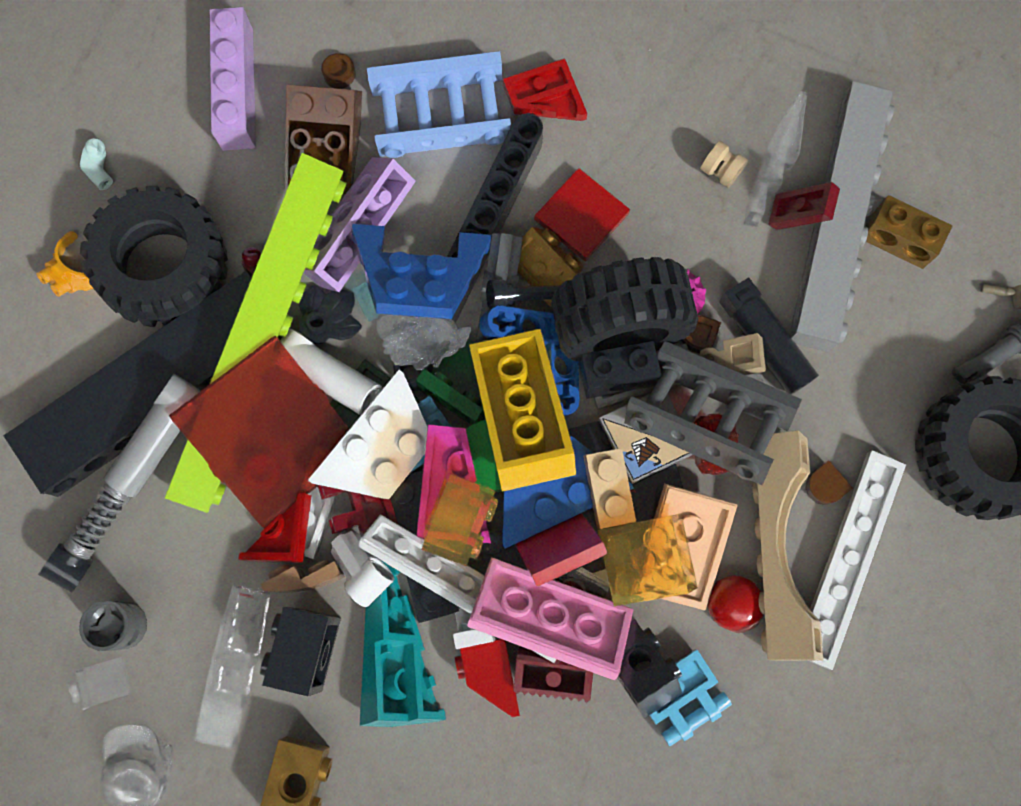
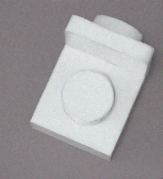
[453,608,498,649]

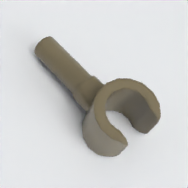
[981,284,1021,309]

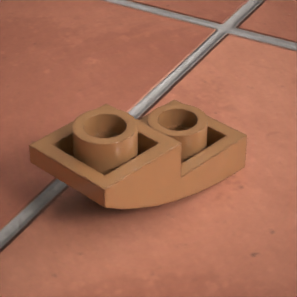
[260,559,345,593]

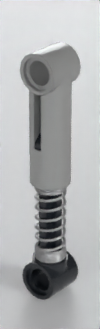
[38,374,206,593]

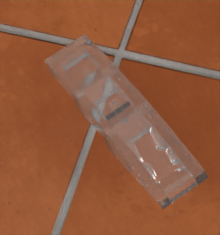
[743,91,807,227]
[195,584,270,749]

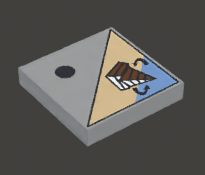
[599,394,693,484]

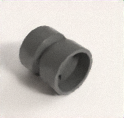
[79,601,147,651]

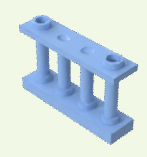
[367,51,511,158]

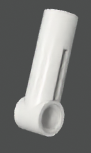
[274,328,383,415]

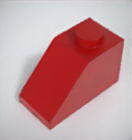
[455,639,520,717]

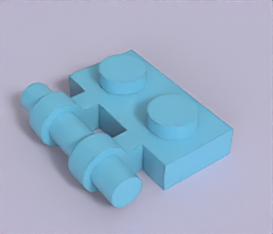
[649,649,732,747]

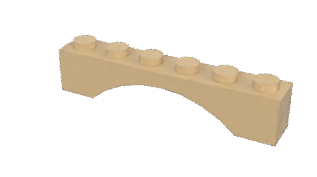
[753,431,823,661]

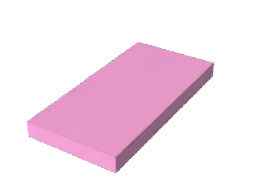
[467,557,633,680]

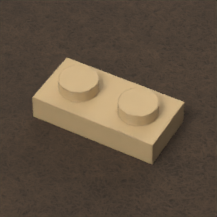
[583,448,636,529]

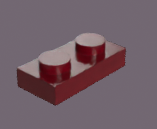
[768,182,840,230]

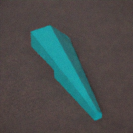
[360,556,446,727]

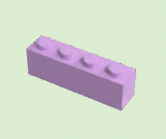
[210,7,256,151]

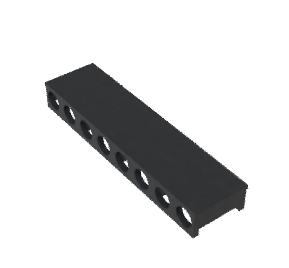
[3,271,283,497]

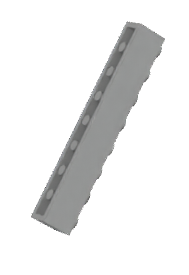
[789,81,894,352]

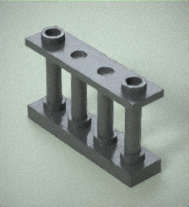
[624,341,802,485]

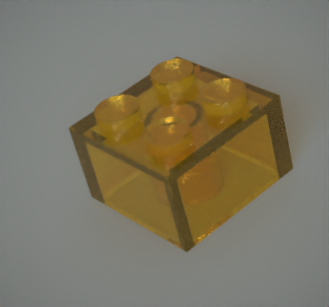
[420,470,498,566]
[598,513,698,606]

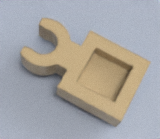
[700,333,766,375]

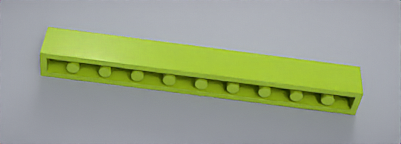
[165,153,347,513]

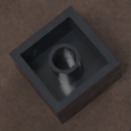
[260,607,341,696]

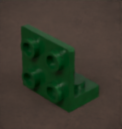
[416,334,485,425]

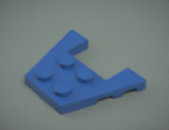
[352,224,491,319]

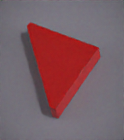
[238,493,312,562]

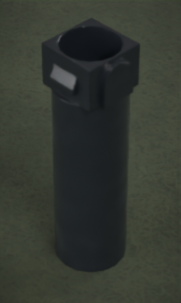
[719,277,819,395]

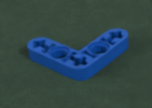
[479,306,580,417]

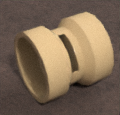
[700,141,748,188]

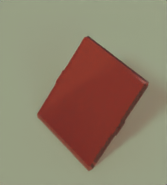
[169,336,349,528]

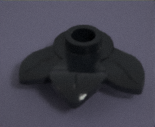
[299,285,362,344]

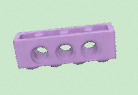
[303,157,416,292]

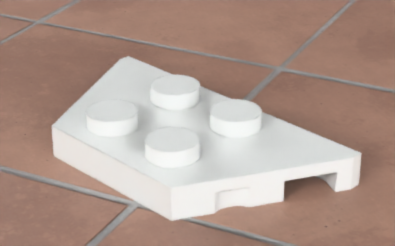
[308,370,428,499]

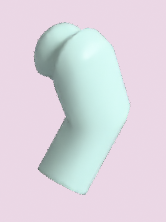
[80,138,113,190]

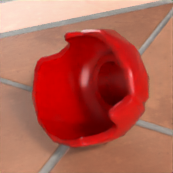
[708,575,765,633]

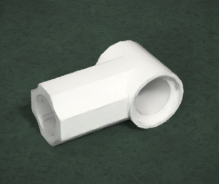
[331,531,394,607]

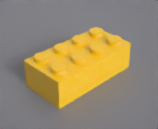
[469,329,576,491]

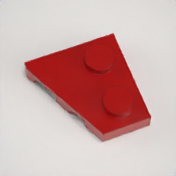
[503,58,588,121]

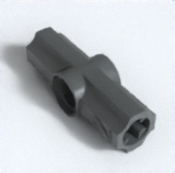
[477,233,522,340]

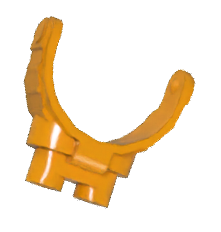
[36,231,93,297]

